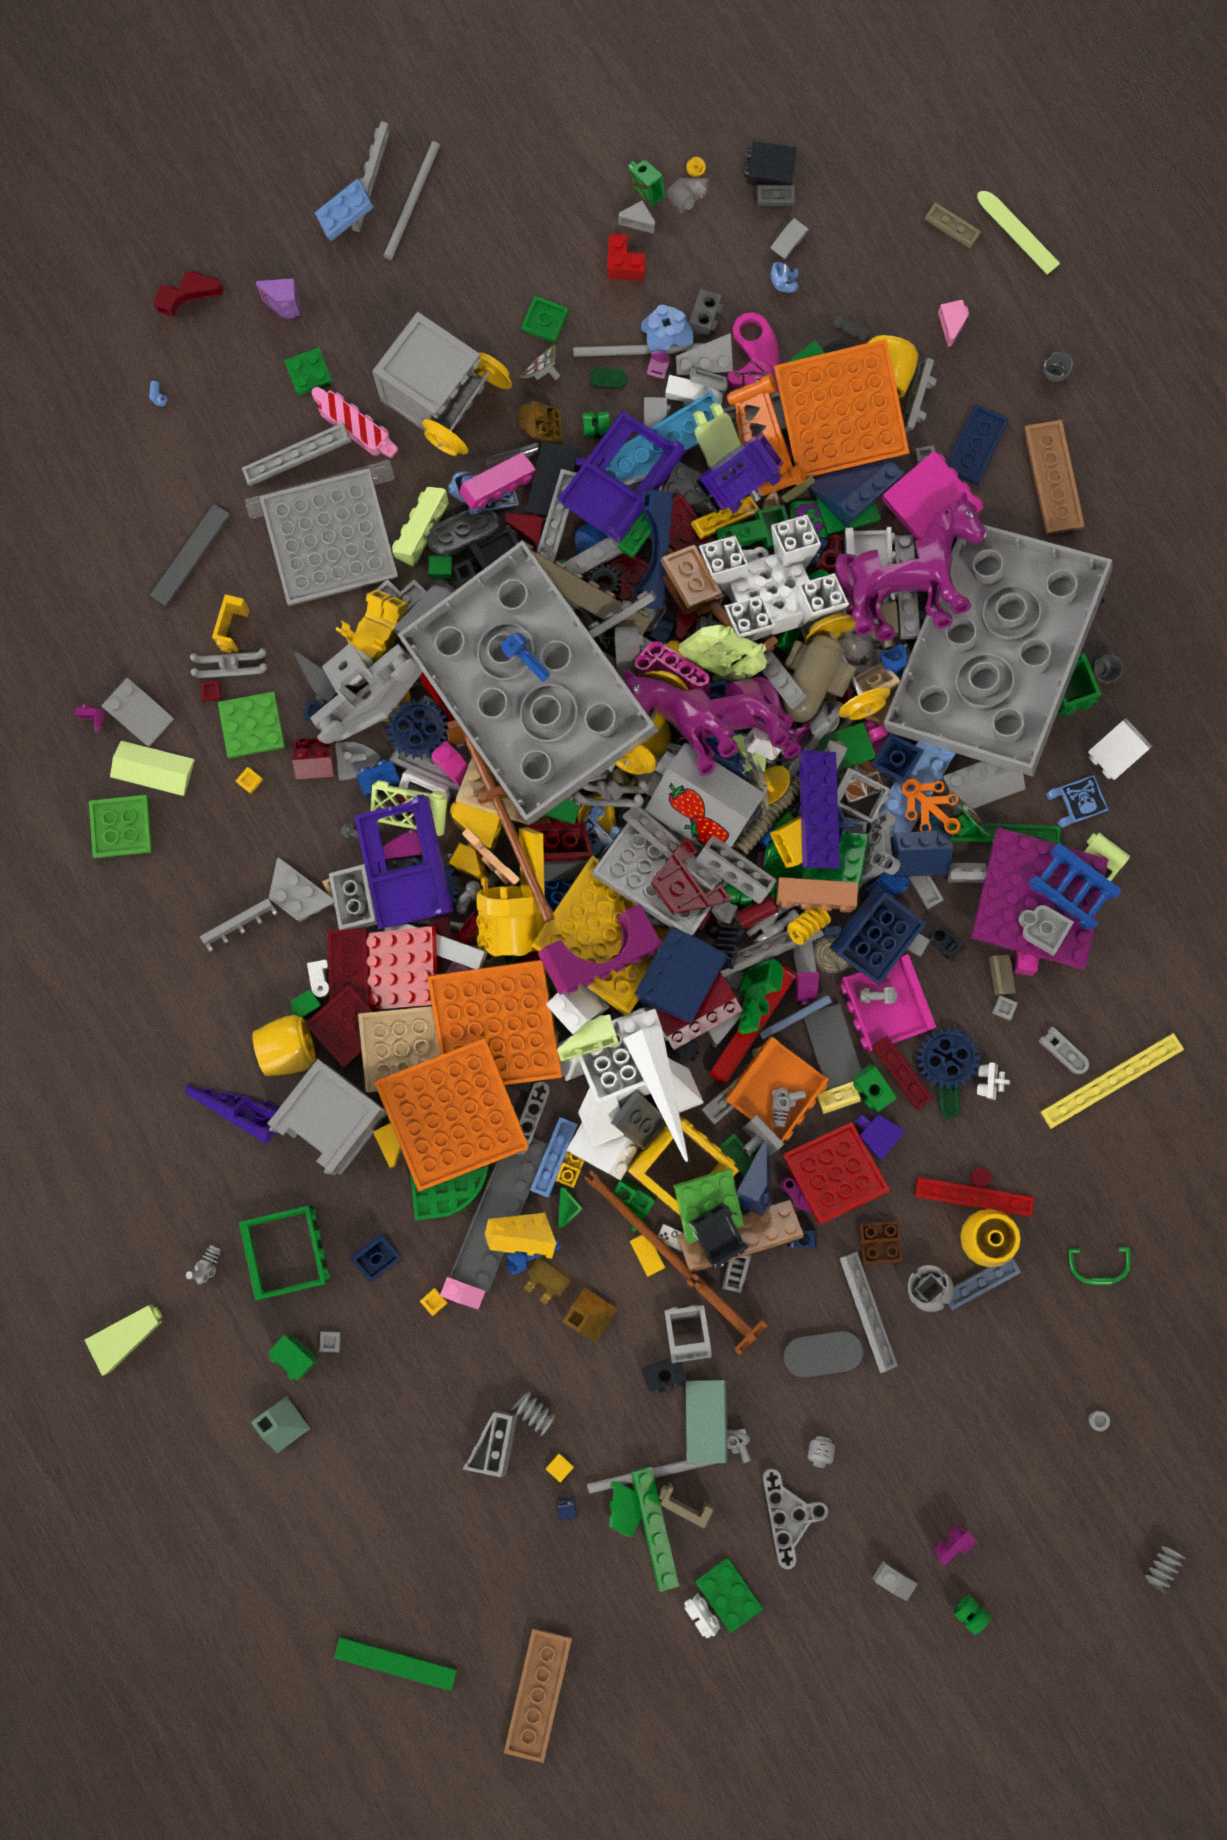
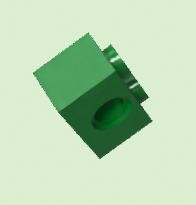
[852,1064,897,1112]

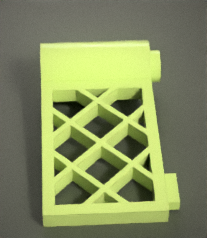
[370,780,448,836]
[1084,833,1130,881]

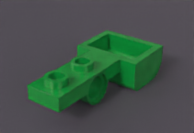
[715,505,788,551]
[738,959,783,1035]

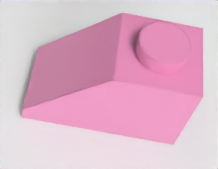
[938,300,969,347]
[440,1276,486,1309]

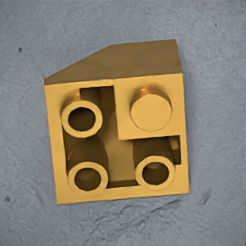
[518,401,563,445]
[562,1287,617,1343]

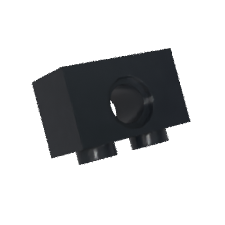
[641,1358,687,1394]

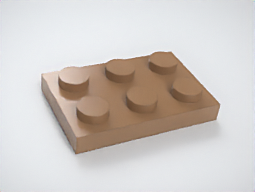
[660,545,722,609]

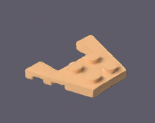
[462,828,520,886]

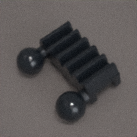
[706,923,743,970]

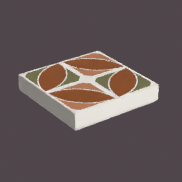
[837,760,883,804]

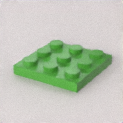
[218,692,285,759]
[89,795,152,859]
[674,1168,744,1244]

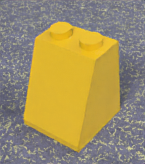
[450,802,502,854]

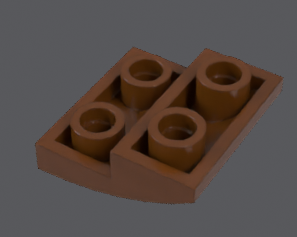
[859,1221,903,1266]

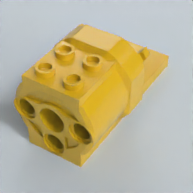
[476,827,545,956]

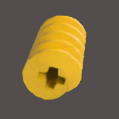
[787,907,831,945]

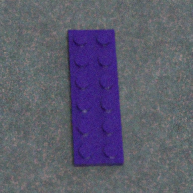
[799,750,840,869]

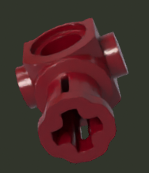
[817,535,845,575]

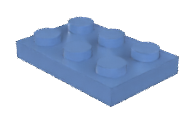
[315,178,374,241]

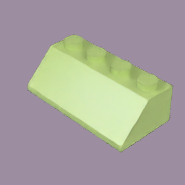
[392,487,449,567]

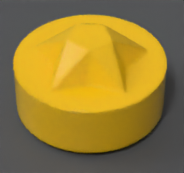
[686,157,706,177]

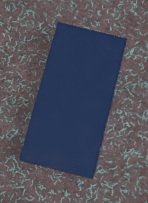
[947,404,1009,486]

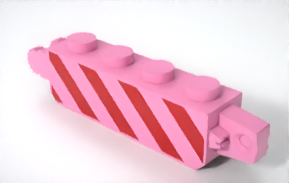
[311,387,398,458]

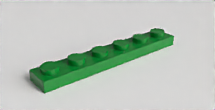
[630,1466,679,1592]

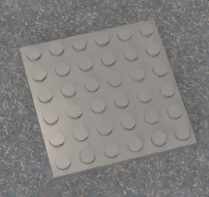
[259,468,398,606]
[591,794,746,936]

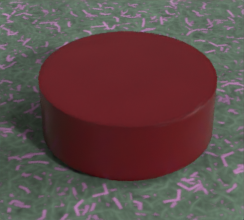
[970,1168,991,1188]

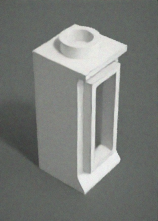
[399,769,451,803]

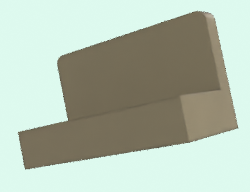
[989,955,1016,996]

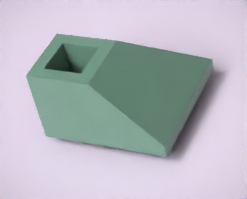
[251,1396,311,1453]

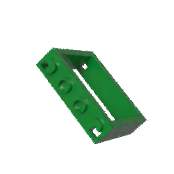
[239,1206,330,1301]

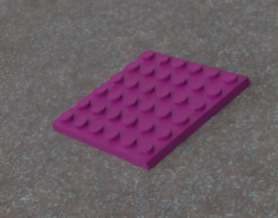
[971,827,1109,970]

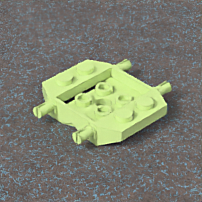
[678,624,767,682]

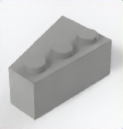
[463,1411,517,1477]

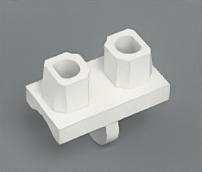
[977,1063,1010,1100]

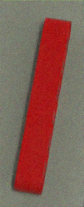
[709,963,797,1086]

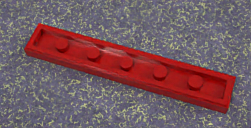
[914,1177,1035,1217]

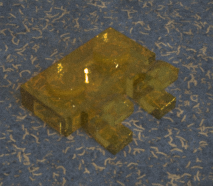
[524,1258,570,1305]

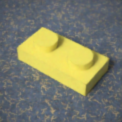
[817,1082,860,1114]

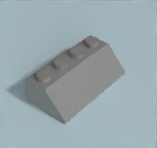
[940,761,1026,816]

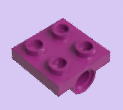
[933,1526,978,1566]

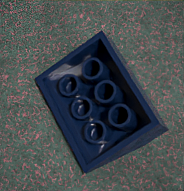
[807,459,904,528]
[829,886,927,985]
[634,927,728,1023]

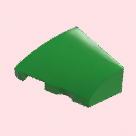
[613,1177,657,1232]
[609,1481,641,1537]

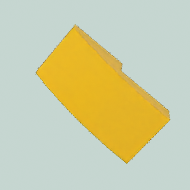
[555,1151,584,1188]

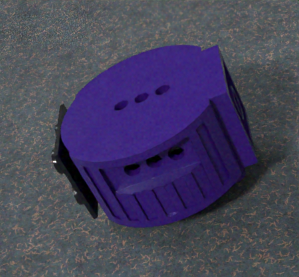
[695,432,783,514]

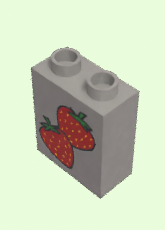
[645,743,765,848]

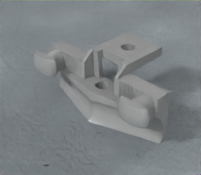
[311,642,423,744]

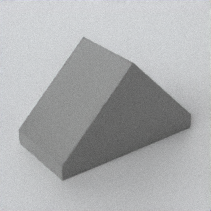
[618,201,655,234]

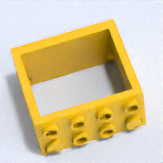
[627,1115,739,1215]

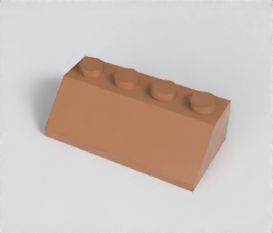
[776,877,858,912]

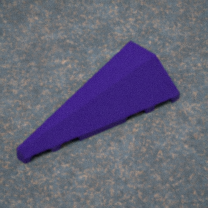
[185,1084,281,1144]

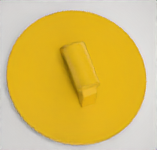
[753,766,790,806]

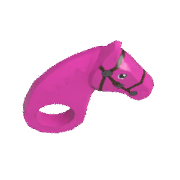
[727,312,780,393]

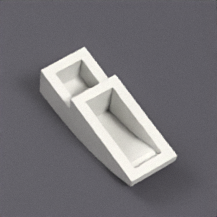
[665,375,723,405]

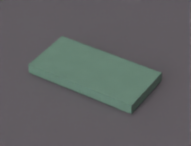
[686,1380,727,1463]

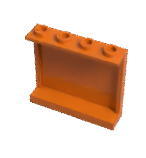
[724,1036,829,1142]

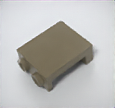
[658,1482,713,1528]

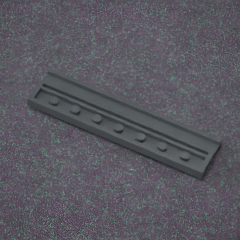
[450,1137,548,1292]

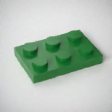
[695,1557,763,1633]

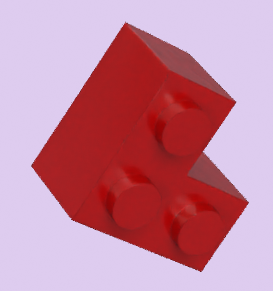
[607,234,645,281]

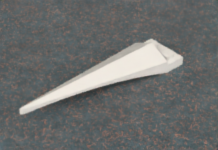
[617,1009,688,1162]

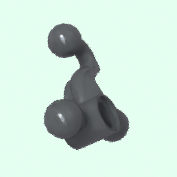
[455,873,499,914]

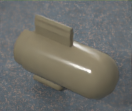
[781,635,857,723]

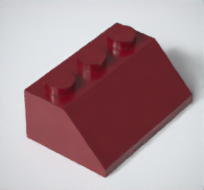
[529,822,593,861]

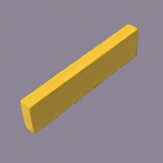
[691,496,760,539]

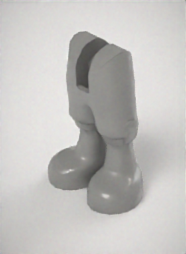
[745,905,800,944]

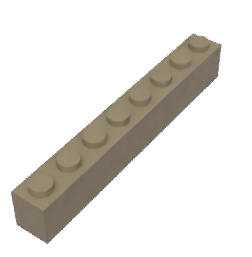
[516,542,651,634]

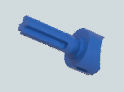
[501,633,551,682]
[880,644,908,690]
[505,1239,561,1275]

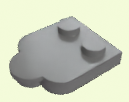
[1019,905,1074,956]

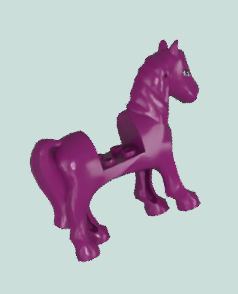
[835,492,986,641]
[624,670,801,776]

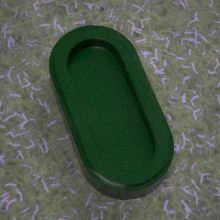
[590,368,627,389]
[938,1085,960,1119]

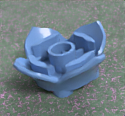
[641,305,693,353]

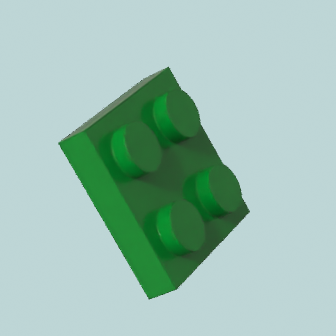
[284,347,333,396]

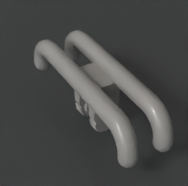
[190,649,267,678]
[574,780,648,807]

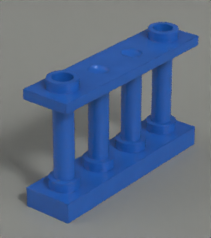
[1028,843,1122,930]

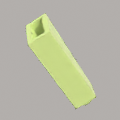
[85,1305,162,1376]

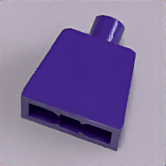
[856,1114,905,1160]

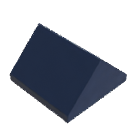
[871,733,924,784]
[349,1233,402,1282]

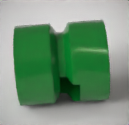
[582,411,610,437]
[725,883,752,907]
[953,1595,992,1635]

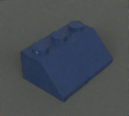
[890,831,953,877]

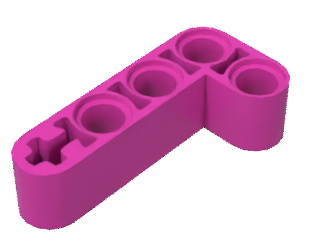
[635,642,711,695]

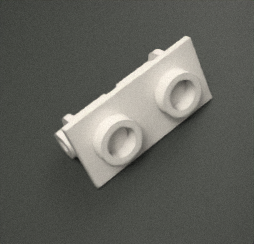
[684,1593,721,1638]

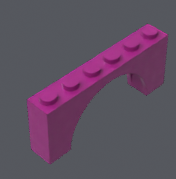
[538,904,662,995]

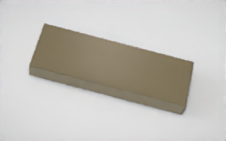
[924,202,982,249]

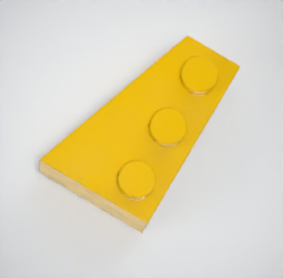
[485,1213,556,1259]

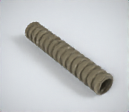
[734,775,800,855]

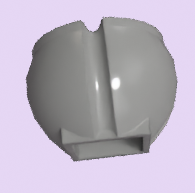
[908,1265,954,1312]

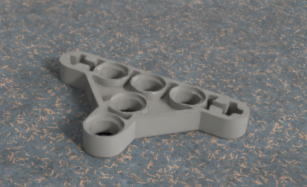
[858,811,900,892]
[763,1468,828,1569]

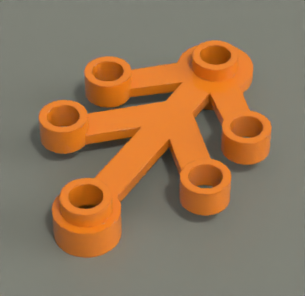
[901,778,961,835]

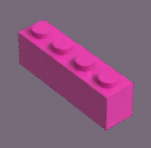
[459,452,536,510]

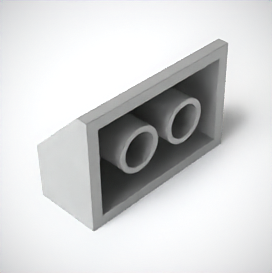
[615,626,645,681]
[329,864,377,930]

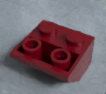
[292,738,335,780]

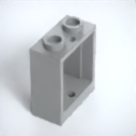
[837,768,890,824]
[665,1305,711,1363]

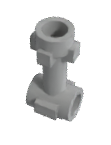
[860,987,897,1004]

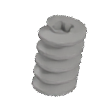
[511,1392,555,1436]
[1145,1546,1186,1594]

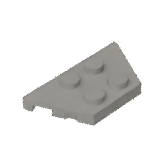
[269,857,334,922]

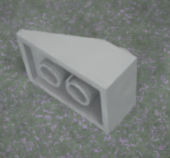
[102,678,174,747]

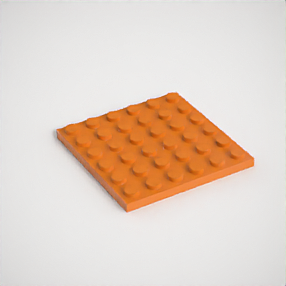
[774,339,909,477]
[427,960,563,1085]
[374,1037,529,1191]

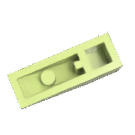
[557,1014,619,1061]

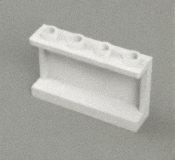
[844,527,897,605]

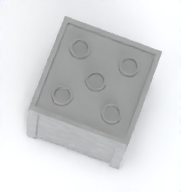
[372,312,485,431]
[267,1059,387,1175]

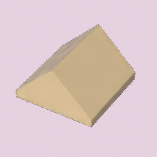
[850,662,900,693]

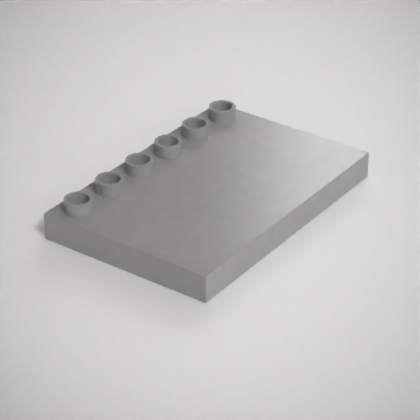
[884,525,1113,777]
[397,540,659,824]

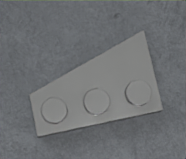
[676,333,733,376]

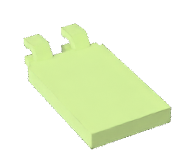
[693,402,741,468]

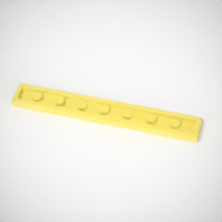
[1040,1033,1184,1129]

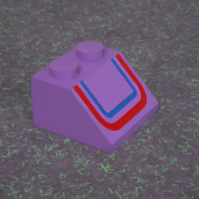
[256,278,300,318]

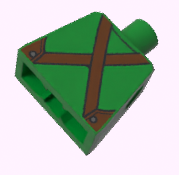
[628,160,665,207]

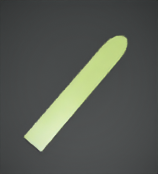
[977,191,1060,275]

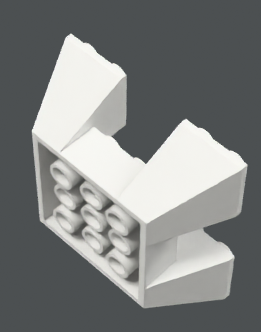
[699,515,849,641]
[558,1007,703,1147]

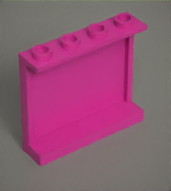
[881,451,984,540]
[839,954,936,1052]

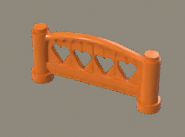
[727,373,806,496]

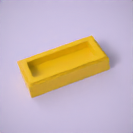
[630,1235,665,1277]

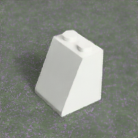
[1088,719,1152,780]
[546,985,610,1034]
[567,1123,639,1180]

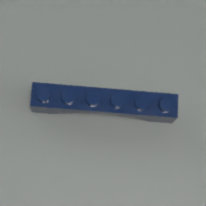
[634,490,673,609]

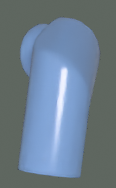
[149,381,167,407]

